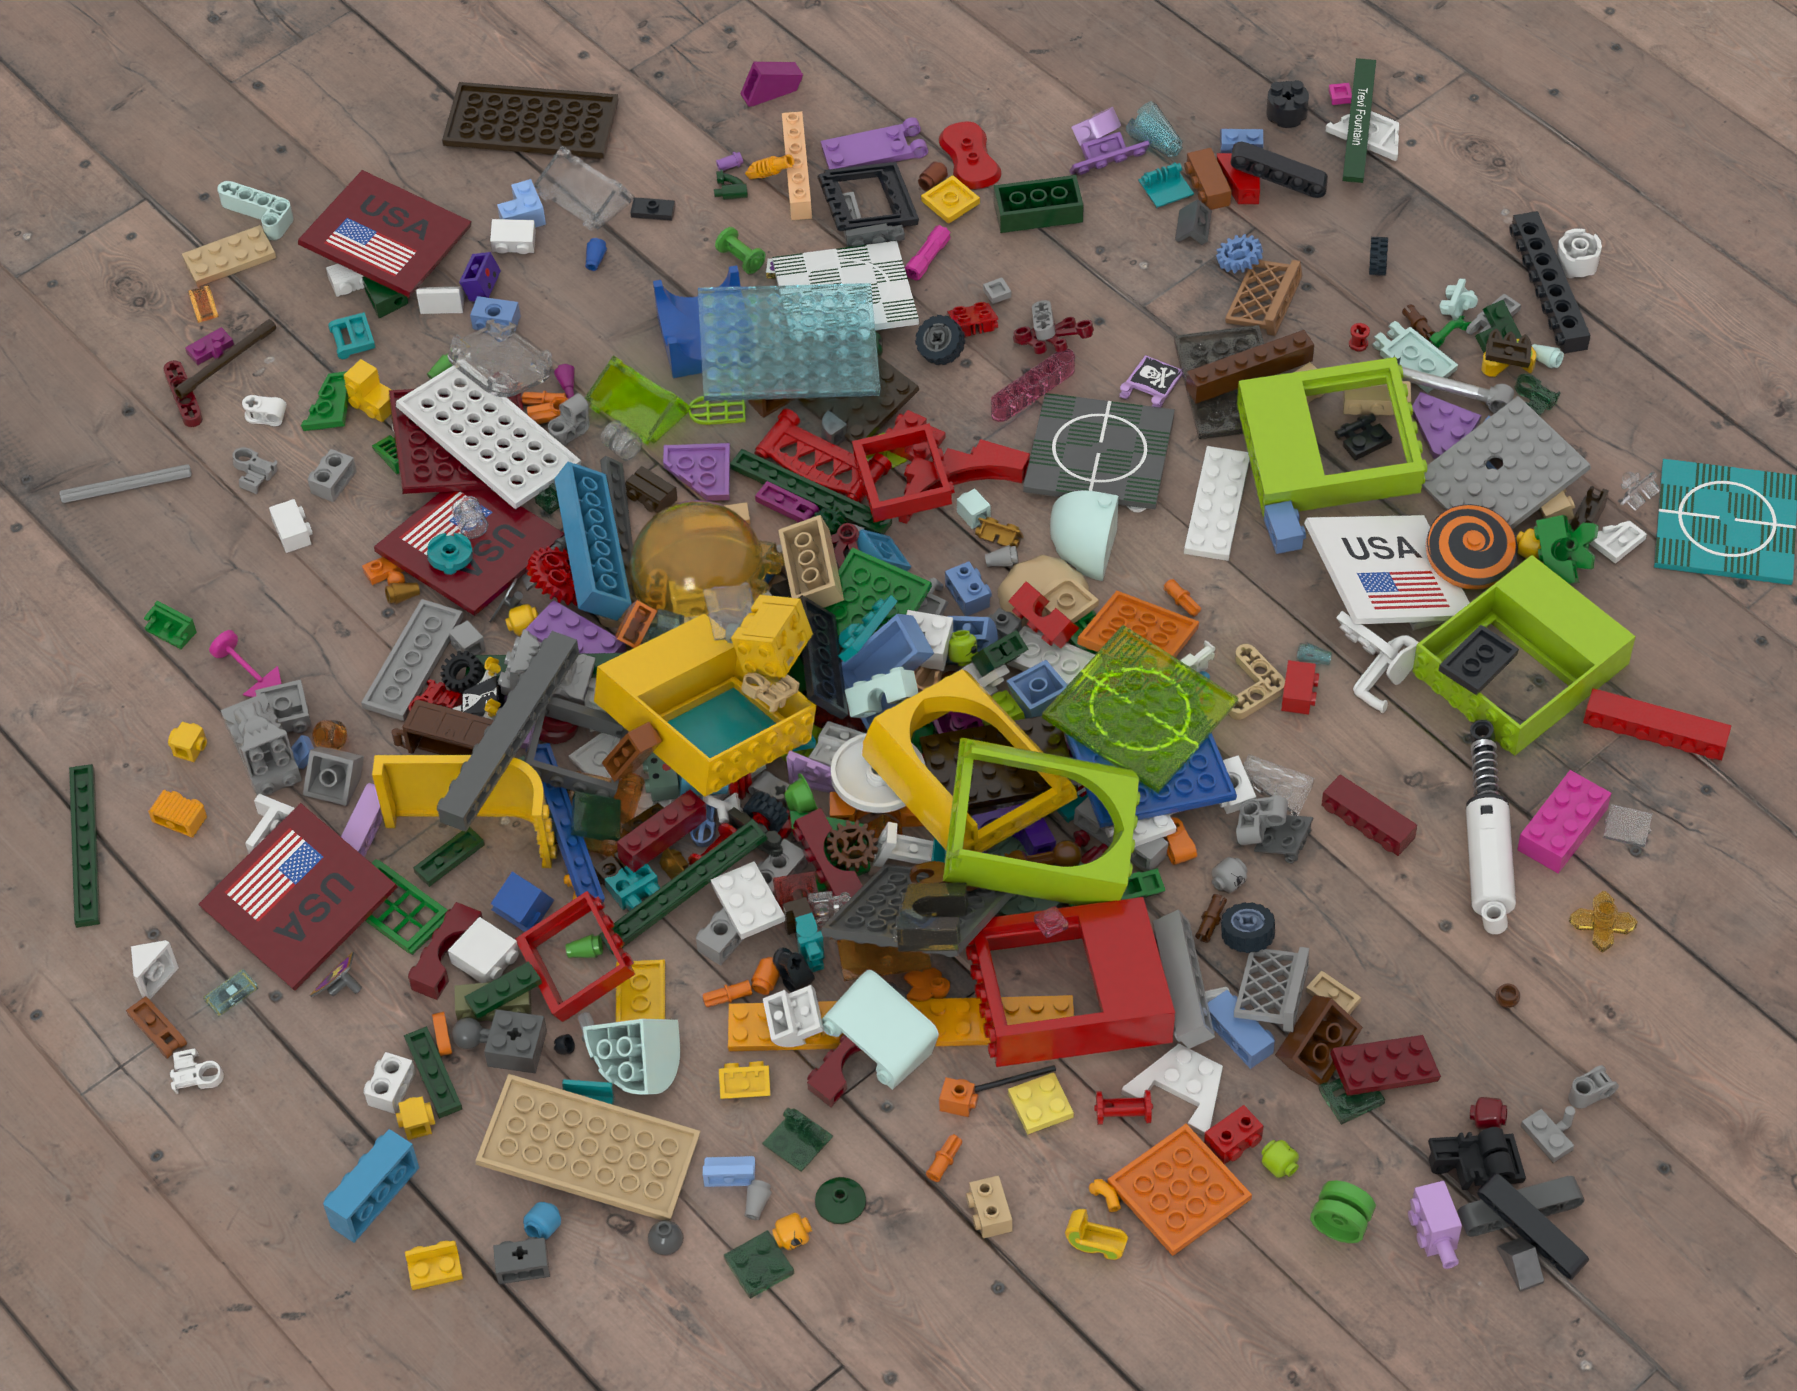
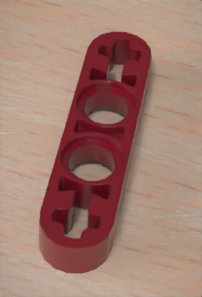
[163,360,203,427]

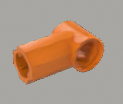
[527,396,568,424]

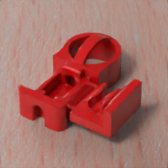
[408,679,463,712]

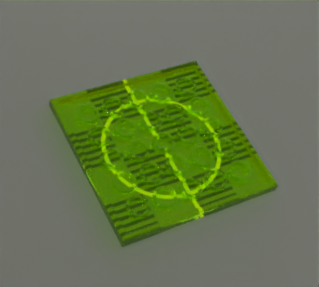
[1042,625,1239,793]

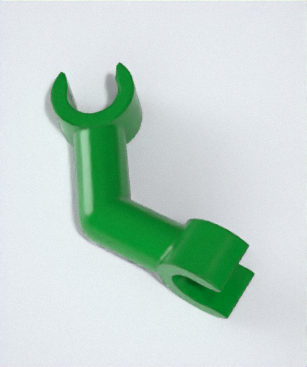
[1430,315,1472,348]

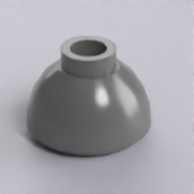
[648,1220,684,1255]

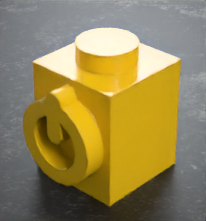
[168,721,207,762]
[396,1096,435,1140]

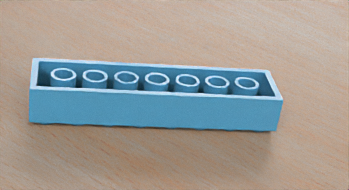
[554,461,631,621]

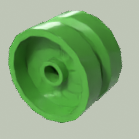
[1310,1180,1376,1243]

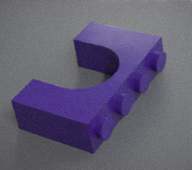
[971,803,1056,856]

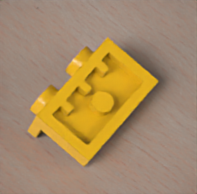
[719,1061,771,1099]
[405,1241,463,1290]

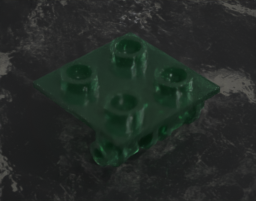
[762,1108,833,1172]

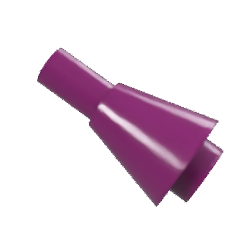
[554,364,575,399]

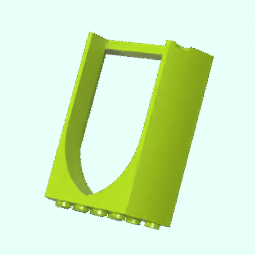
[943,738,1140,906]

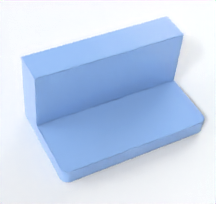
[703,1156,755,1187]

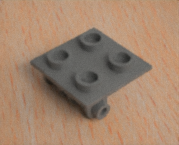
[1254,815,1314,863]

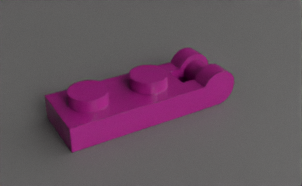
[755,481,819,523]

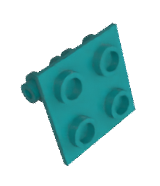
[1138,162,1194,208]

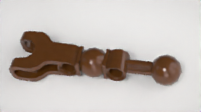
[909,840,1082,905]

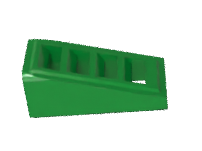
[372,435,399,475]

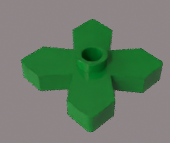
[1555,523,1599,570]

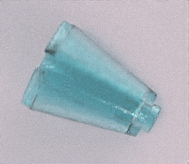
[1126,101,1183,157]

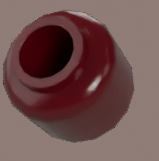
[1470,1097,1507,1130]

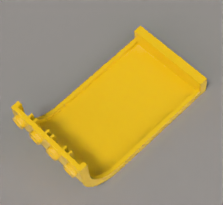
[372,755,557,868]

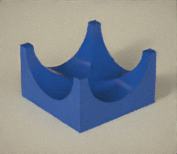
[653,265,757,378]

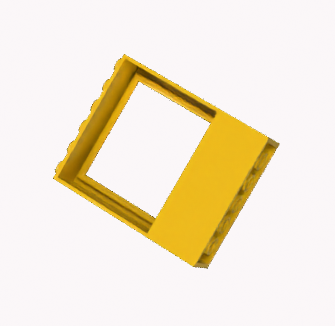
[594,614,816,797]

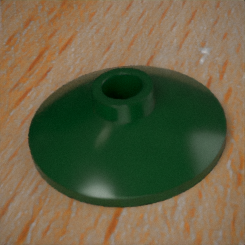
[815,1177,866,1224]

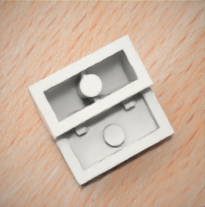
[809,721,864,767]
[763,985,824,1047]

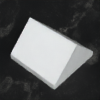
[416,287,465,314]
[131,940,179,1000]

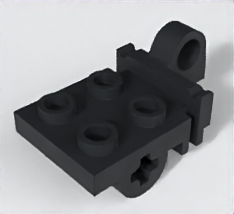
[1428,1127,1526,1190]

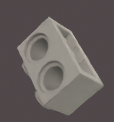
[308,449,357,502]

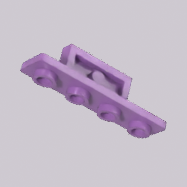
[1069,132,1150,175]

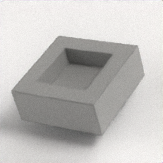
[983,277,1011,304]

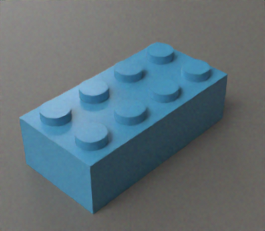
[323,1129,419,1243]

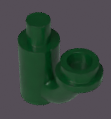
[714,169,748,200]

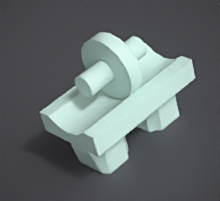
[1440,279,1478,320]

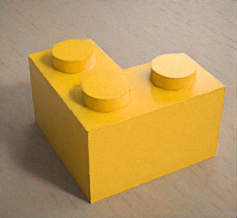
[344,359,391,422]

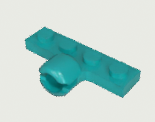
[838,595,897,663]

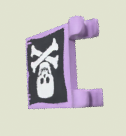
[1119,355,1184,408]

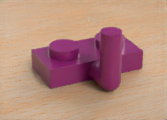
[185,327,234,365]

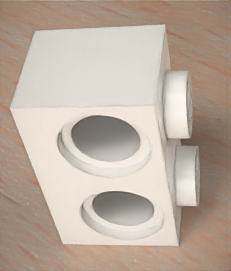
[364,1052,416,1114]

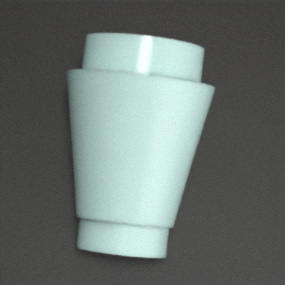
[1532,344,1564,368]

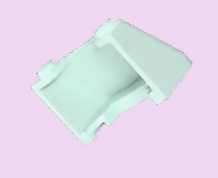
[822,970,939,1090]

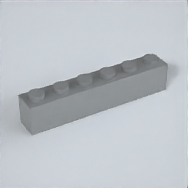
[1153,909,1215,1049]

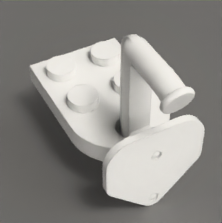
[1336,611,1419,713]

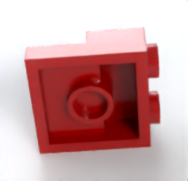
[885,410,946,461]

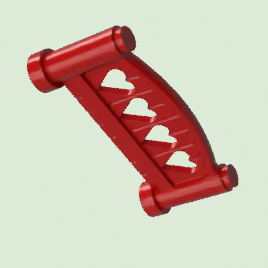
[754,408,892,503]

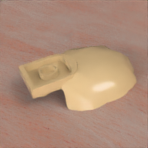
[997,555,1099,628]

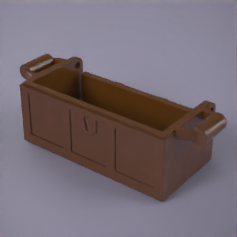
[391,700,494,755]

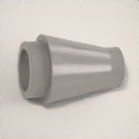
[985,545,1019,567]
[744,1180,772,1220]

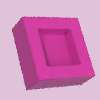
[1328,83,1352,105]

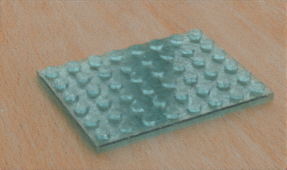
[698,283,880,401]

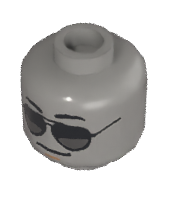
[1211,857,1248,893]

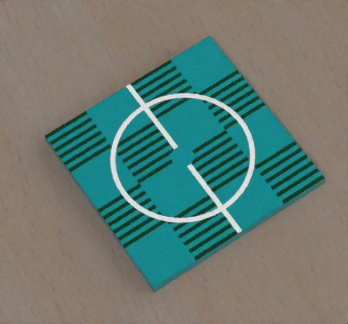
[1654,459,1797,585]

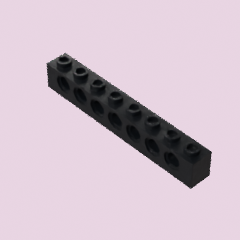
[1509,211,1591,354]

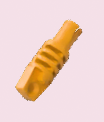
[745,154,794,179]

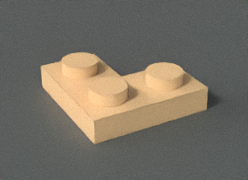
[1306,971,1361,1015]

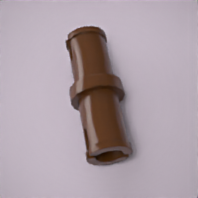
[1402,304,1435,342]
[1195,894,1227,943]

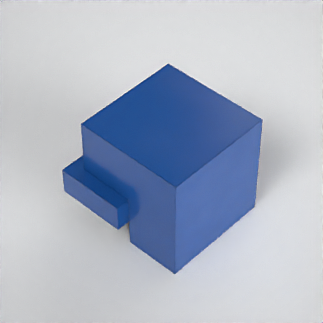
[491,871,554,932]

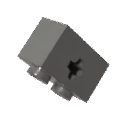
[493,1237,550,1285]

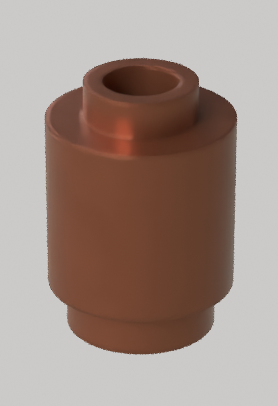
[918,162,948,191]

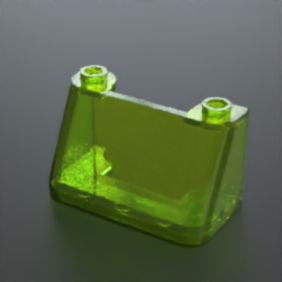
[585,355,691,445]

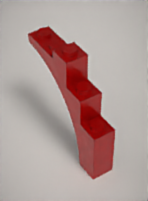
[898,439,1030,524]

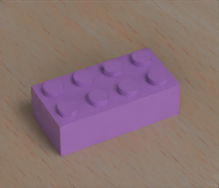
[525,600,626,654]

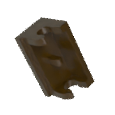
[1570,486,1609,531]

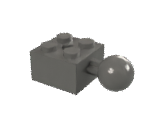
[452,1009,547,1074]

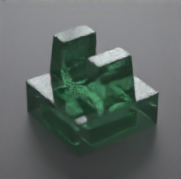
[534,483,560,515]

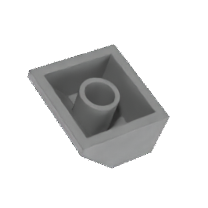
[303,746,364,806]

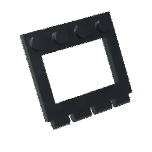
[817,162,919,231]

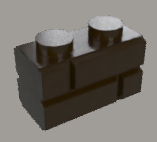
[625,466,678,515]

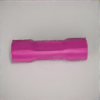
[904,225,951,281]

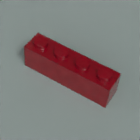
[1321,774,1417,856]
[617,789,707,873]

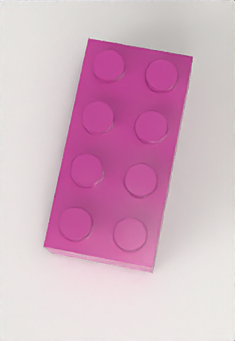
[1517,770,1612,874]

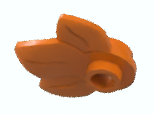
[904,967,950,1001]

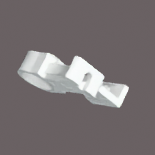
[1174,641,1215,681]
[170,1048,224,1094]

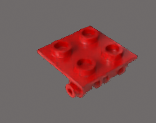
[947,302,999,337]

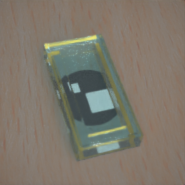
[203,969,258,1017]

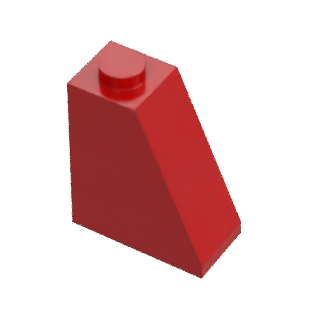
[1217,153,1260,205]

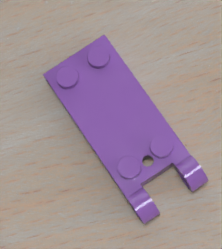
[821,118,928,169]

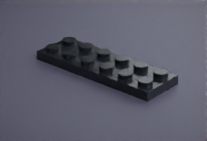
[798,595,848,720]

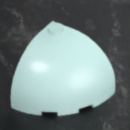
[1050,491,1118,581]
[583,1019,680,1095]

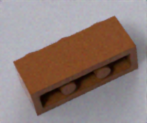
[1184,148,1231,210]
[602,722,662,782]

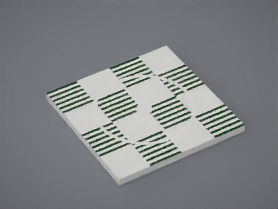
[772,241,919,341]

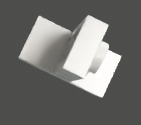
[245,794,295,854]
[873,822,933,867]

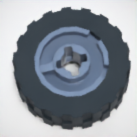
[1221,902,1275,953]

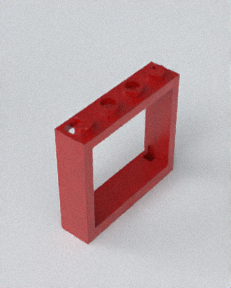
[852,423,955,522]
[515,891,635,1022]

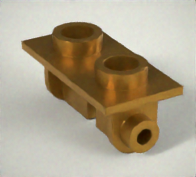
[975,517,1024,548]
[659,848,689,880]

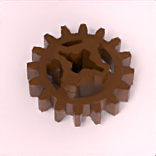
[826,820,878,872]

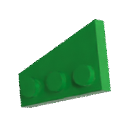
[301,371,349,431]

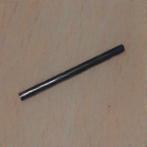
[975,1065,1056,1093]

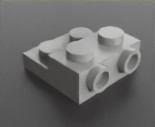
[255,680,312,733]

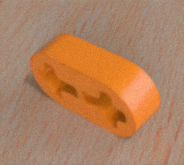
[432,1012,452,1056]

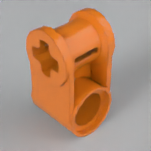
[1163,817,1197,865]

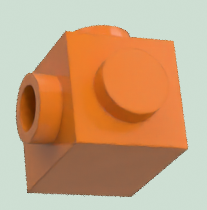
[939,1077,978,1117]

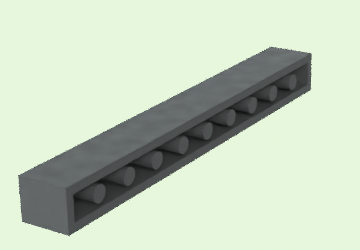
[437,631,579,832]

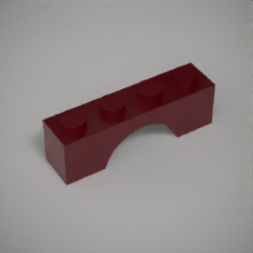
[792,808,863,910]
[408,902,483,1000]
[807,1034,863,1108]

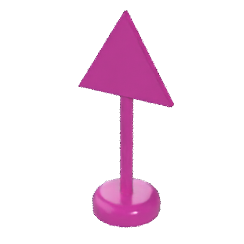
[209,630,282,698]

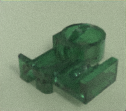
[1514,373,1561,416]

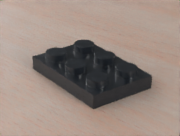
[1438,625,1519,696]

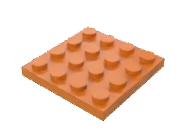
[1077,591,1199,675]
[1107,1124,1252,1256]

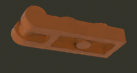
[126,996,187,1059]

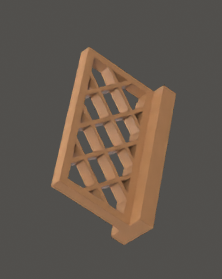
[1225,260,1303,336]

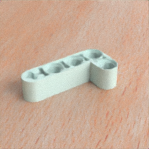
[217,181,294,240]

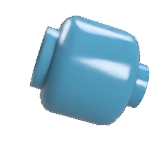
[523,1202,561,1240]

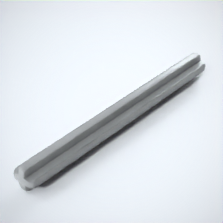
[60,464,192,503]

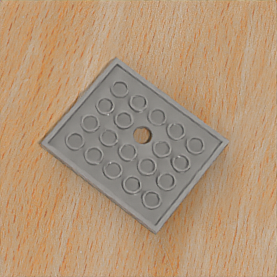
[1422,396,1591,529]

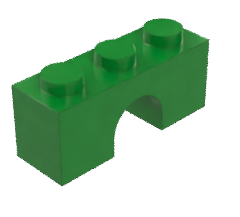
[1534,515,1580,585]

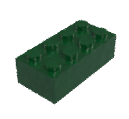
[993,175,1084,233]

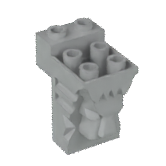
[498,630,595,705]
[221,693,302,796]

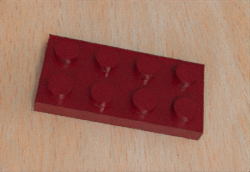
[1330,1035,1441,1096]

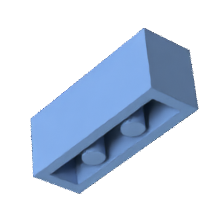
[1208,990,1275,1069]

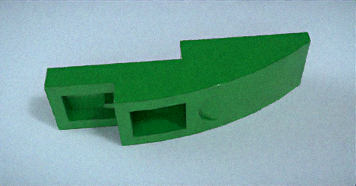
[1069,868,1166,907]

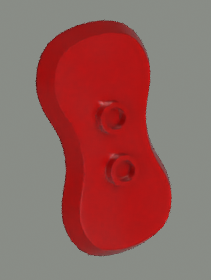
[939,121,1001,189]

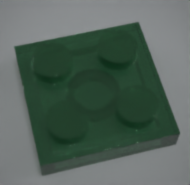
[571,791,621,843]
[724,1230,794,1299]

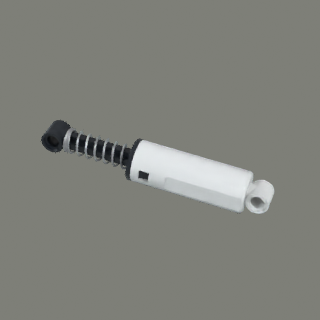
[1466,720,1516,934]

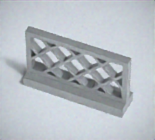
[1234,947,1309,1032]

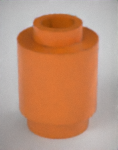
[751,957,780,995]

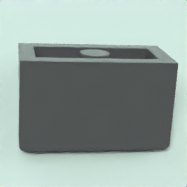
[1175,199,1212,245]

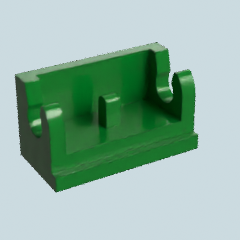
[144,601,197,649]

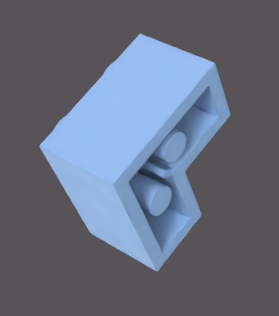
[497,179,546,228]

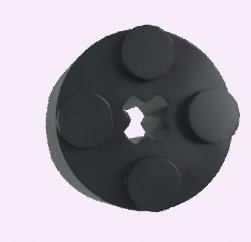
[1266,80,1309,128]

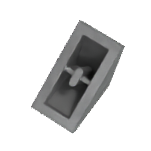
[1497,1237,1544,1292]

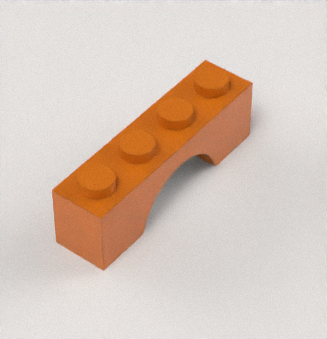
[830,792,924,827]

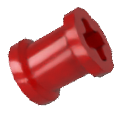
[1349,323,1370,352]

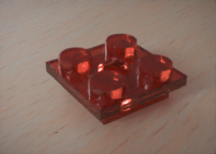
[773,871,821,915]

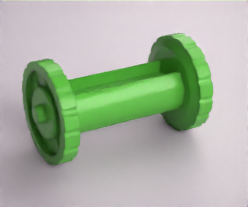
[715,227,766,274]

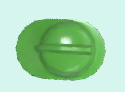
[784,773,818,813]

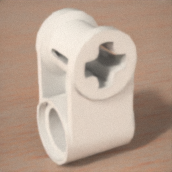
[242,395,287,426]

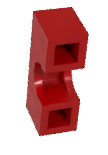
[1008,581,1079,649]

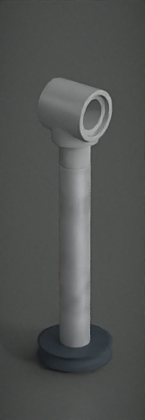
[1394,355,1514,413]

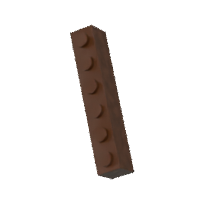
[1186,330,1314,404]

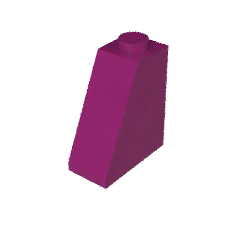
[740,61,803,107]

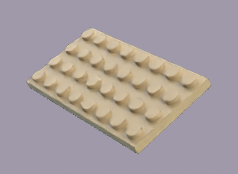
[475,1074,701,1221]

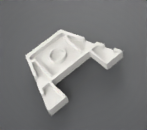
[1121,1044,1223,1137]

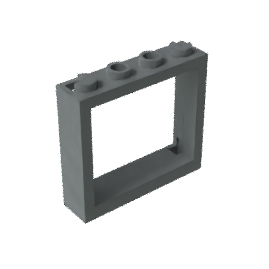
[524,696,629,802]

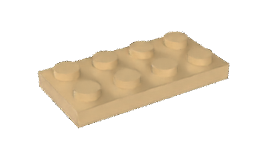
[182,225,276,287]

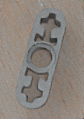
[1032,300,1055,340]

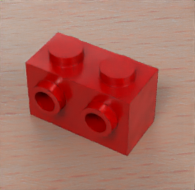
[1281,660,1319,715]
[1204,1105,1264,1165]

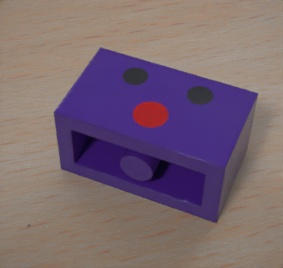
[459,252,501,301]

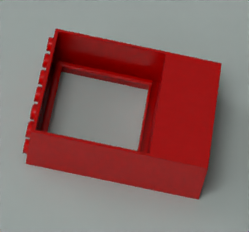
[966,897,1175,1067]

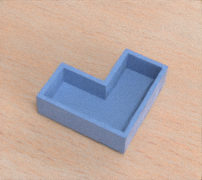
[842,614,935,730]

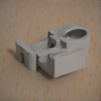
[233,447,277,494]

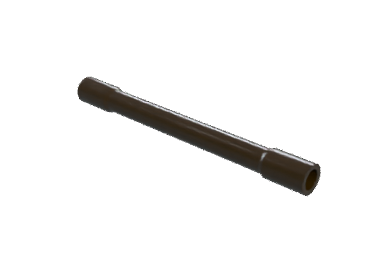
[174,319,276,399]

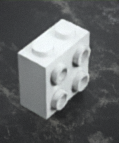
[448,917,519,983]

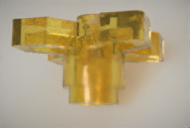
[1569,891,1638,952]

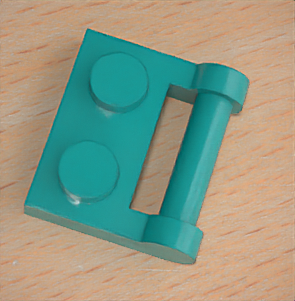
[328,312,376,359]

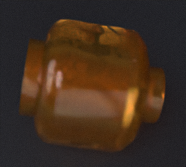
[312,720,347,750]

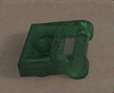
[1318,1078,1385,1125]

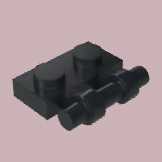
[1335,413,1393,461]

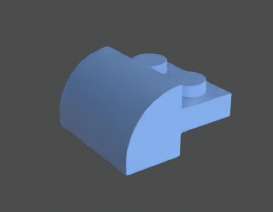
[946,616,998,665]

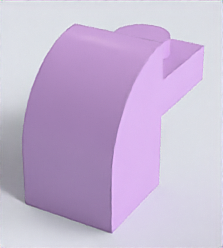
[1072,106,1121,146]

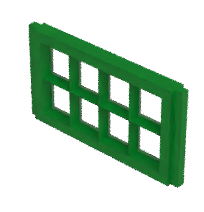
[365,859,448,955]

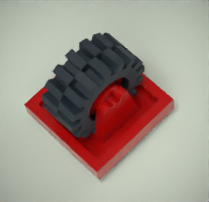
[743,791,792,840]

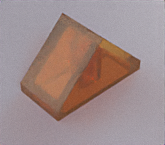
[187,285,219,323]

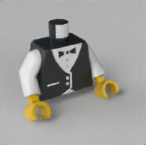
[453,657,507,720]

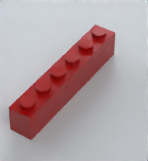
[1583,688,1732,761]

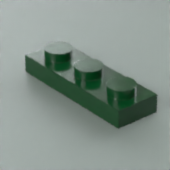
[413,827,485,887]
[464,961,542,1019]

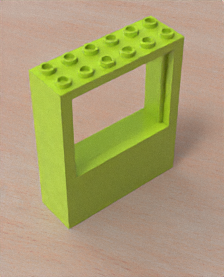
[1237,357,1427,517]
[1413,555,1636,756]

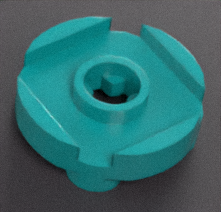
[427,533,473,575]

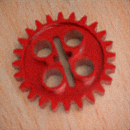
[526,546,578,606]

